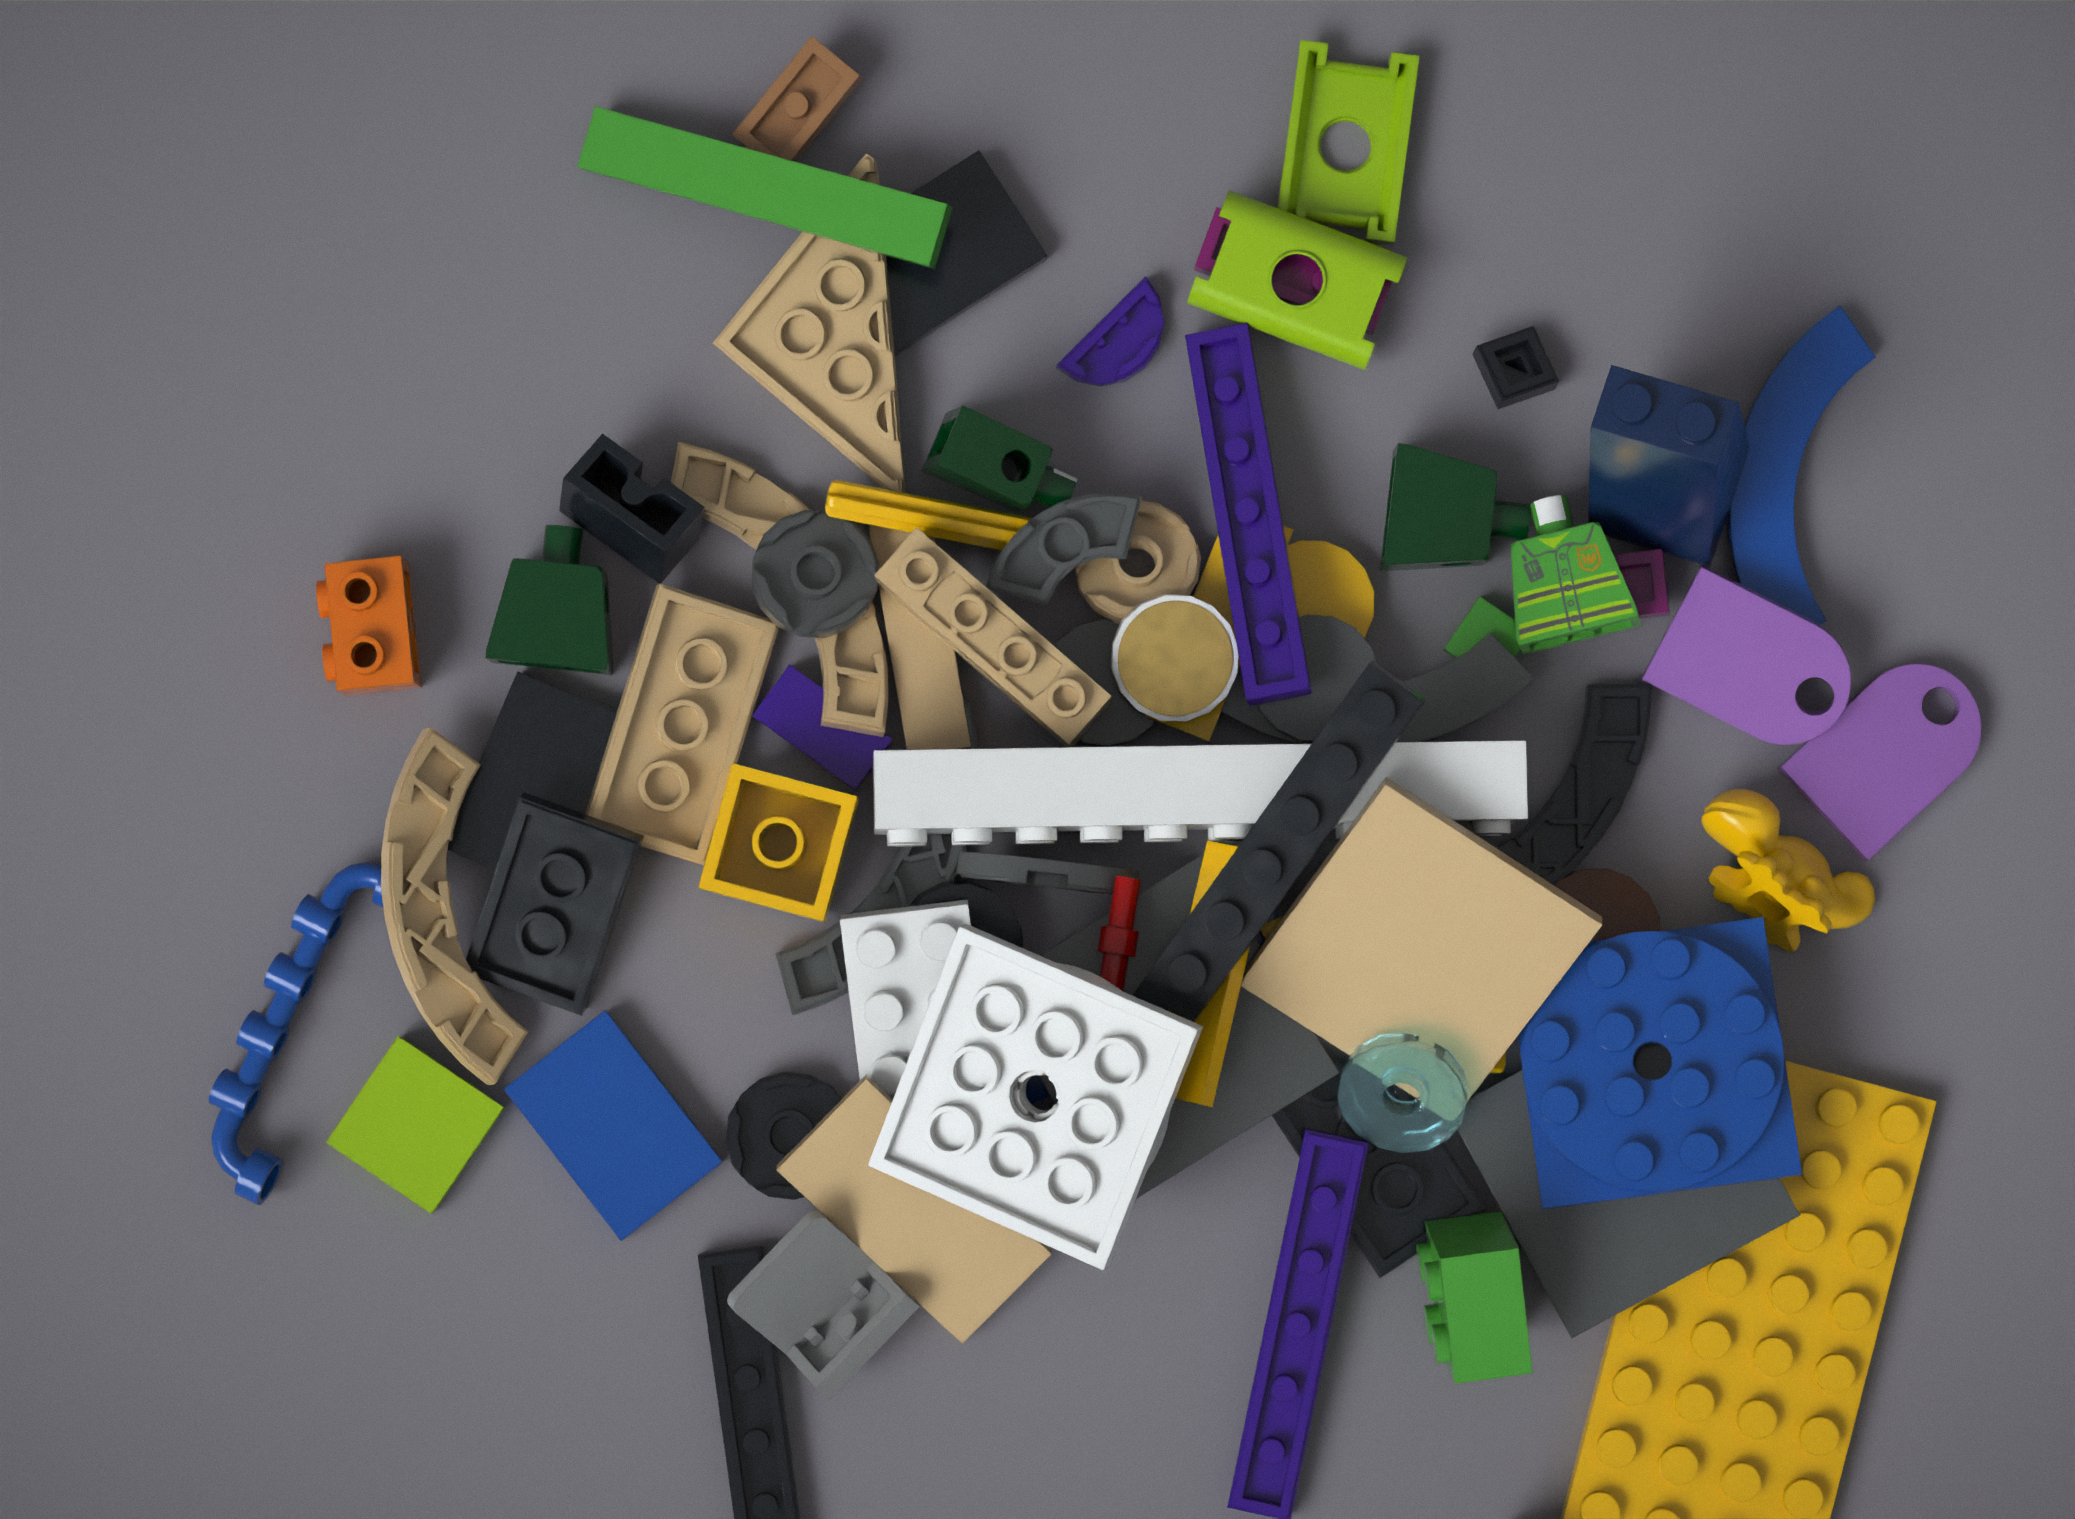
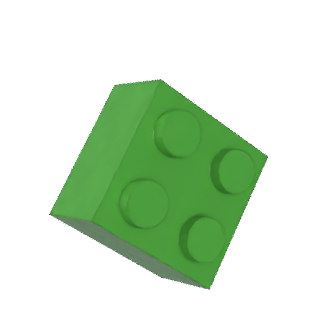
[1416,1211,1533,1384]

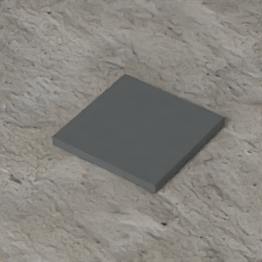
[1038,854,1339,1199]
[1453,1043,1800,1338]

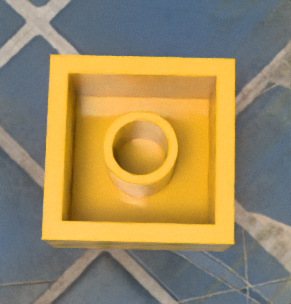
[698,763,860,923]

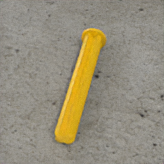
[825,480,1032,550]

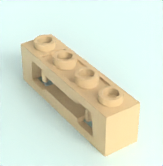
[874,527,1112,747]

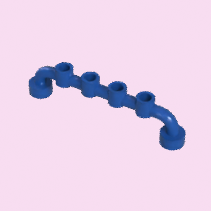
[209,862,383,1205]

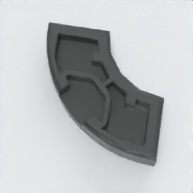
[957,851,1139,895]

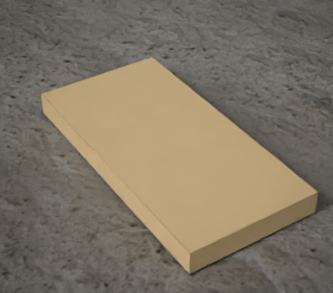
[585,584,779,865]
[776,1074,1052,1344]

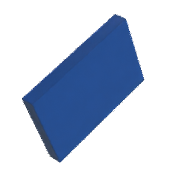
[504,1010,724,1241]

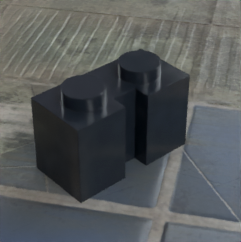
[559,433,705,584]

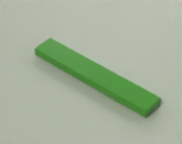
[577,106,953,269]

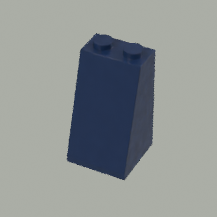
[1588,365,1750,567]

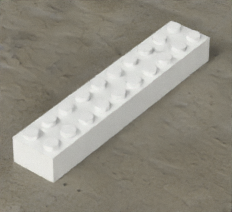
[873,741,1528,847]

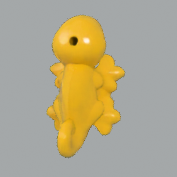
[1701,789,1875,953]

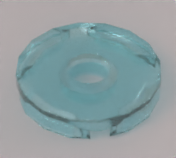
[1337,1033,1469,1153]

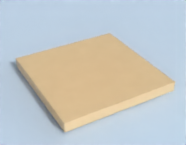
[1241,777,1602,1121]

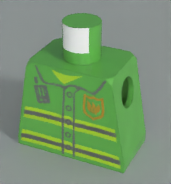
[1511,495,1642,655]

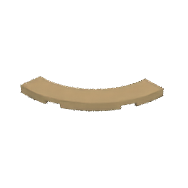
[671,442,888,737]
[381,727,528,1085]

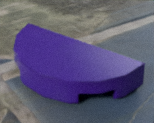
[1056,276,1164,386]

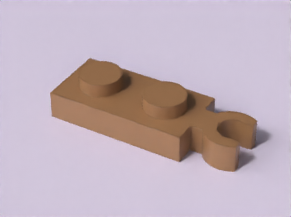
[732,36,864,162]

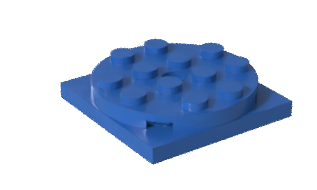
[1518,917,1802,1210]

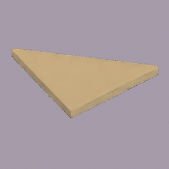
[713,153,907,493]

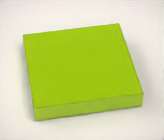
[325,1036,506,1214]

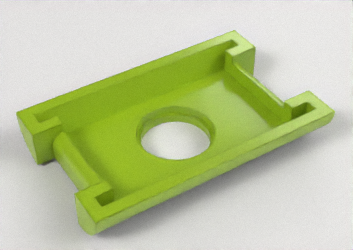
[1278,40,1420,245]
[1187,190,1408,370]

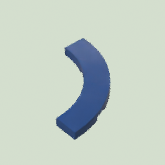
[1727,305,1876,625]

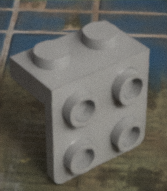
[727,1210,920,1400]

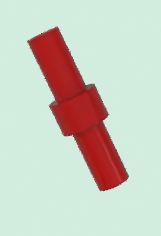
[1097,876,1141,991]

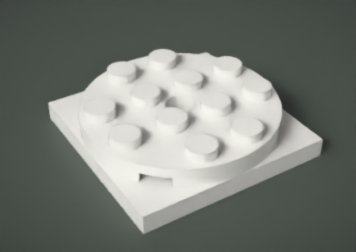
[868,924,1203,1270]

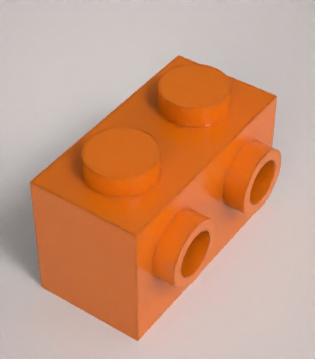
[316,556,422,696]

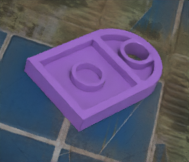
[1642,564,1851,745]
[1777,664,1981,861]

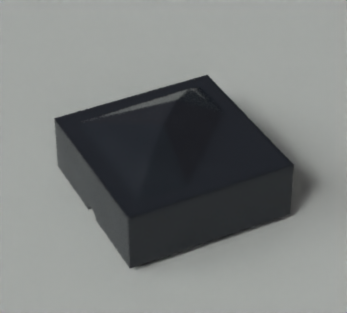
[1472,326,1559,409]

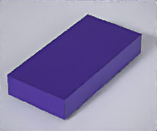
[752,664,893,791]

